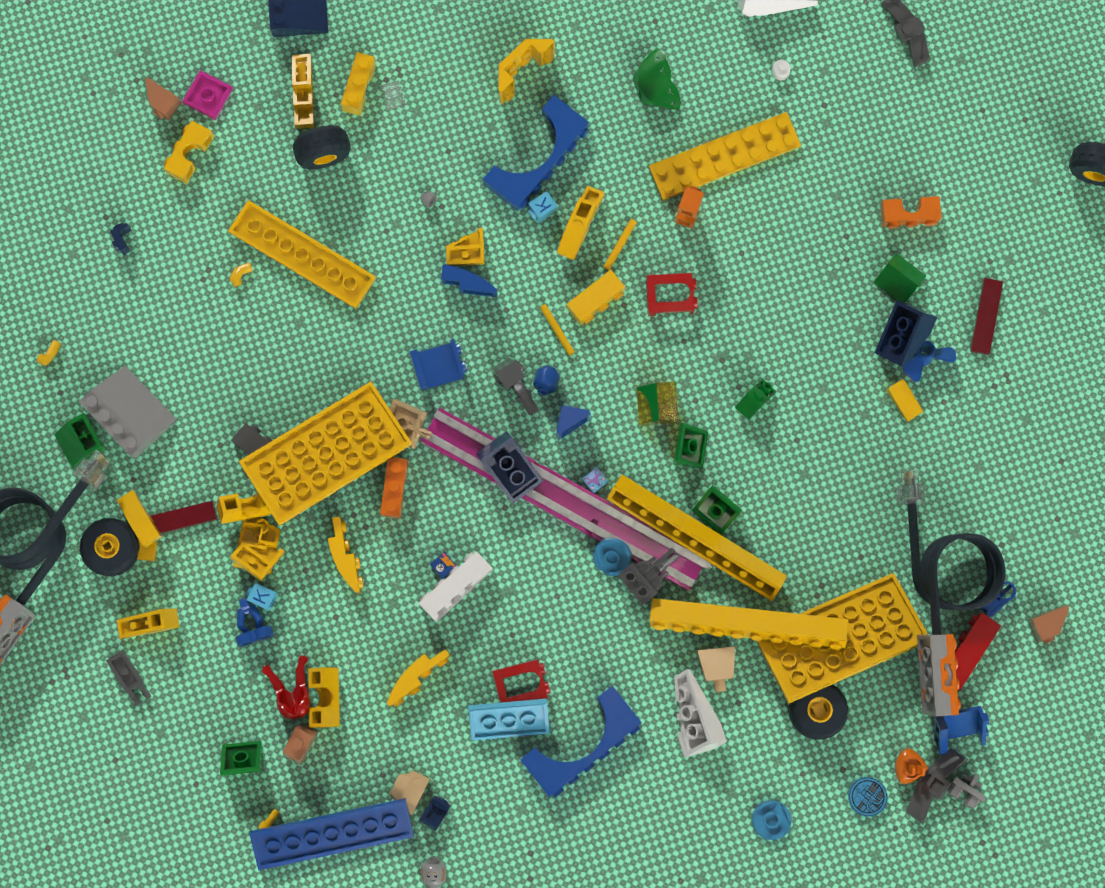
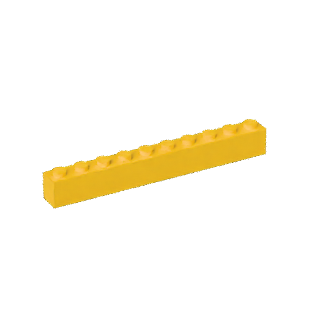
[607,474,787,601]
[649,598,848,650]

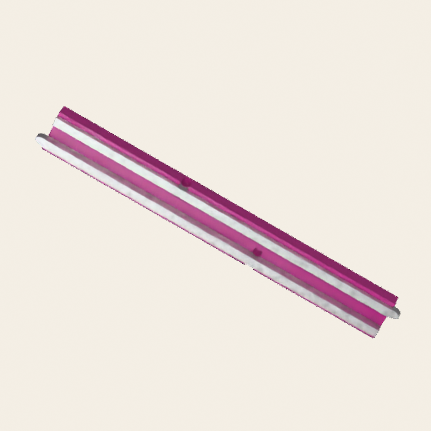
[420,407,712,592]

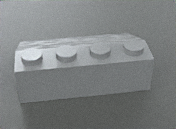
[79,366,177,459]

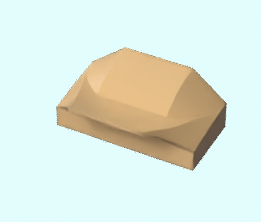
[390,770,430,815]

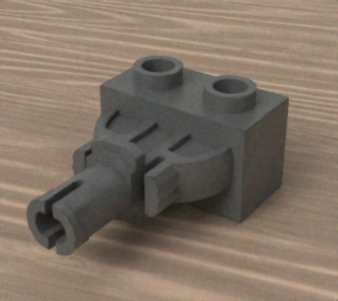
[490,358,539,415]
[618,548,680,605]

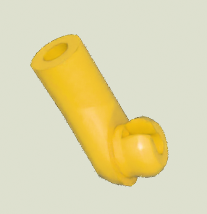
[229,262,253,287]
[37,340,61,366]

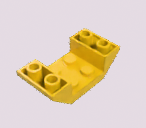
[498,39,555,104]

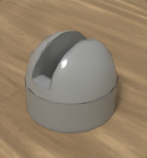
[420,191,437,208]

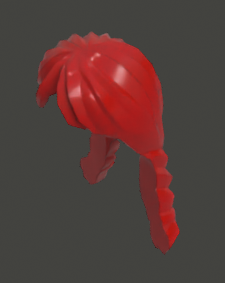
[262,655,311,720]

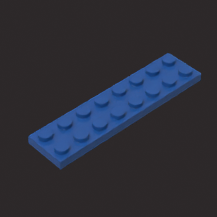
[249,798,414,871]

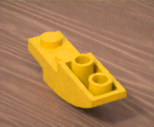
[557,186,604,260]
[328,517,364,594]
[387,649,450,708]

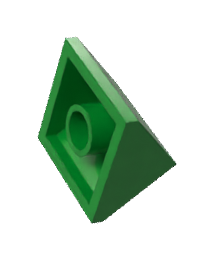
[873,253,926,303]
[673,423,708,469]
[691,485,742,535]
[220,741,264,776]

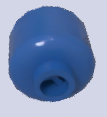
[533,366,560,395]

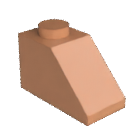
[145,77,181,121]
[1028,605,1069,644]

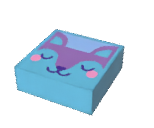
[582,467,609,494]

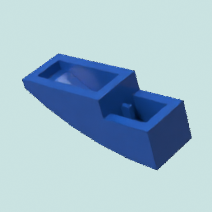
[441,265,498,297]

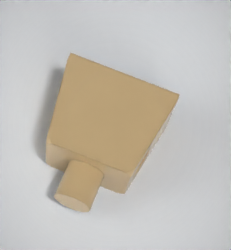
[696,646,735,692]

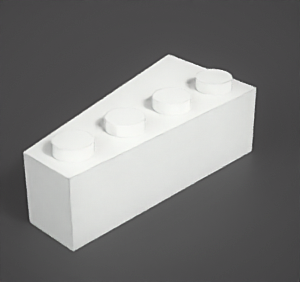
[419,552,493,623]

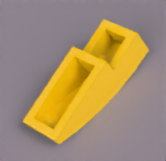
[117,490,162,548]

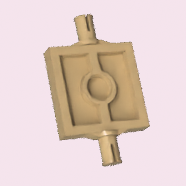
[390,399,432,449]

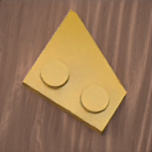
[446,228,485,266]
[230,542,285,581]

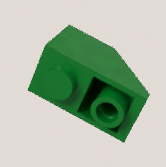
[734,378,776,420]

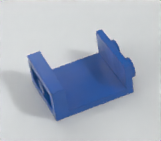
[410,339,467,391]
[934,706,989,754]

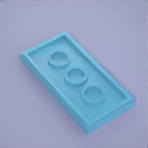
[468,699,550,740]

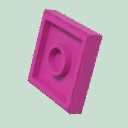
[182,70,233,120]

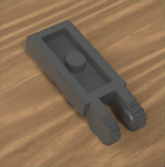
[106,650,151,705]

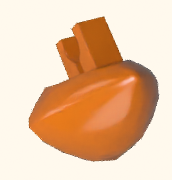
[895,748,928,784]

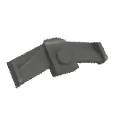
[881,0,931,68]
[906,748,968,825]

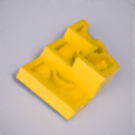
[233,517,281,575]

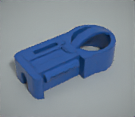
[980,581,1016,617]

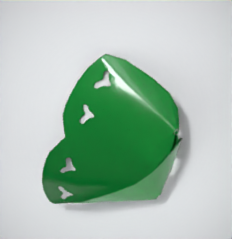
[633,49,681,110]

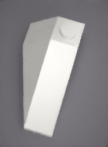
[738,0,818,17]
[674,669,727,757]

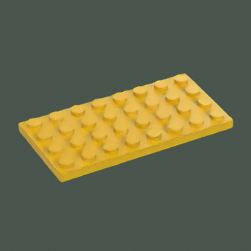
[239,381,412,526]
[756,573,928,704]

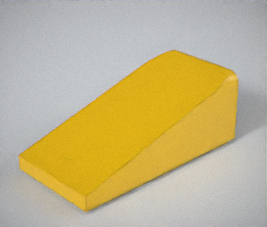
[886,379,923,422]

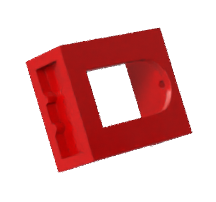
[646,273,698,316]
[493,659,550,703]

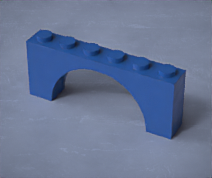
[483,95,589,212]
[520,686,642,797]

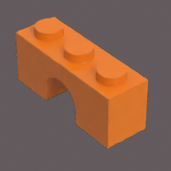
[675,186,704,229]
[880,196,942,229]
[380,457,409,519]

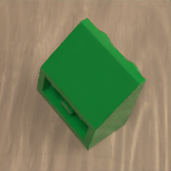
[54,413,107,468]

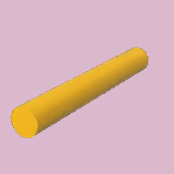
[603,219,637,271]
[540,304,575,356]

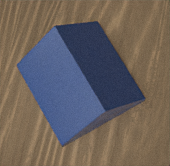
[556,405,591,441]

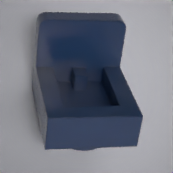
[110,223,132,255]
[419,796,451,831]

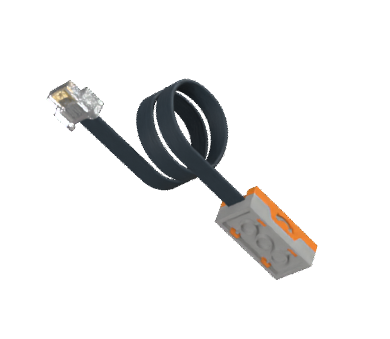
[0,450,110,665]
[897,470,1006,716]

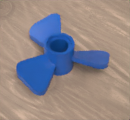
[902,340,957,382]

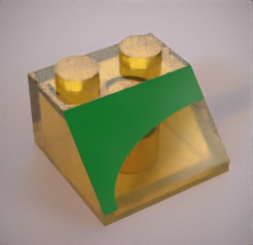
[636,382,678,425]

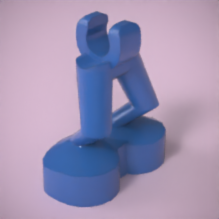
[235,598,274,647]

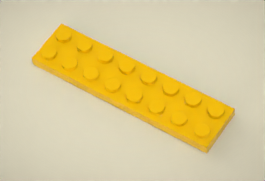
[648,112,801,201]
[228,200,376,309]

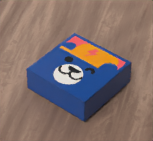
[430,552,457,579]

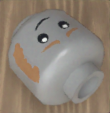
[421,857,446,888]

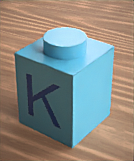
[527,191,558,223]
[246,583,278,611]

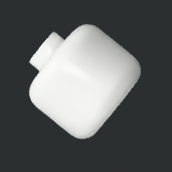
[771,60,791,80]

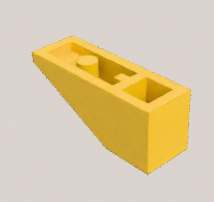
[117,608,180,639]

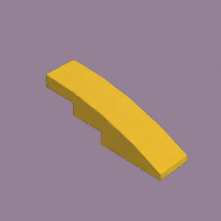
[292,54,314,129]

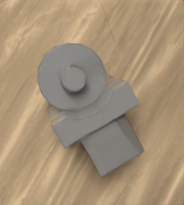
[948,774,986,809]

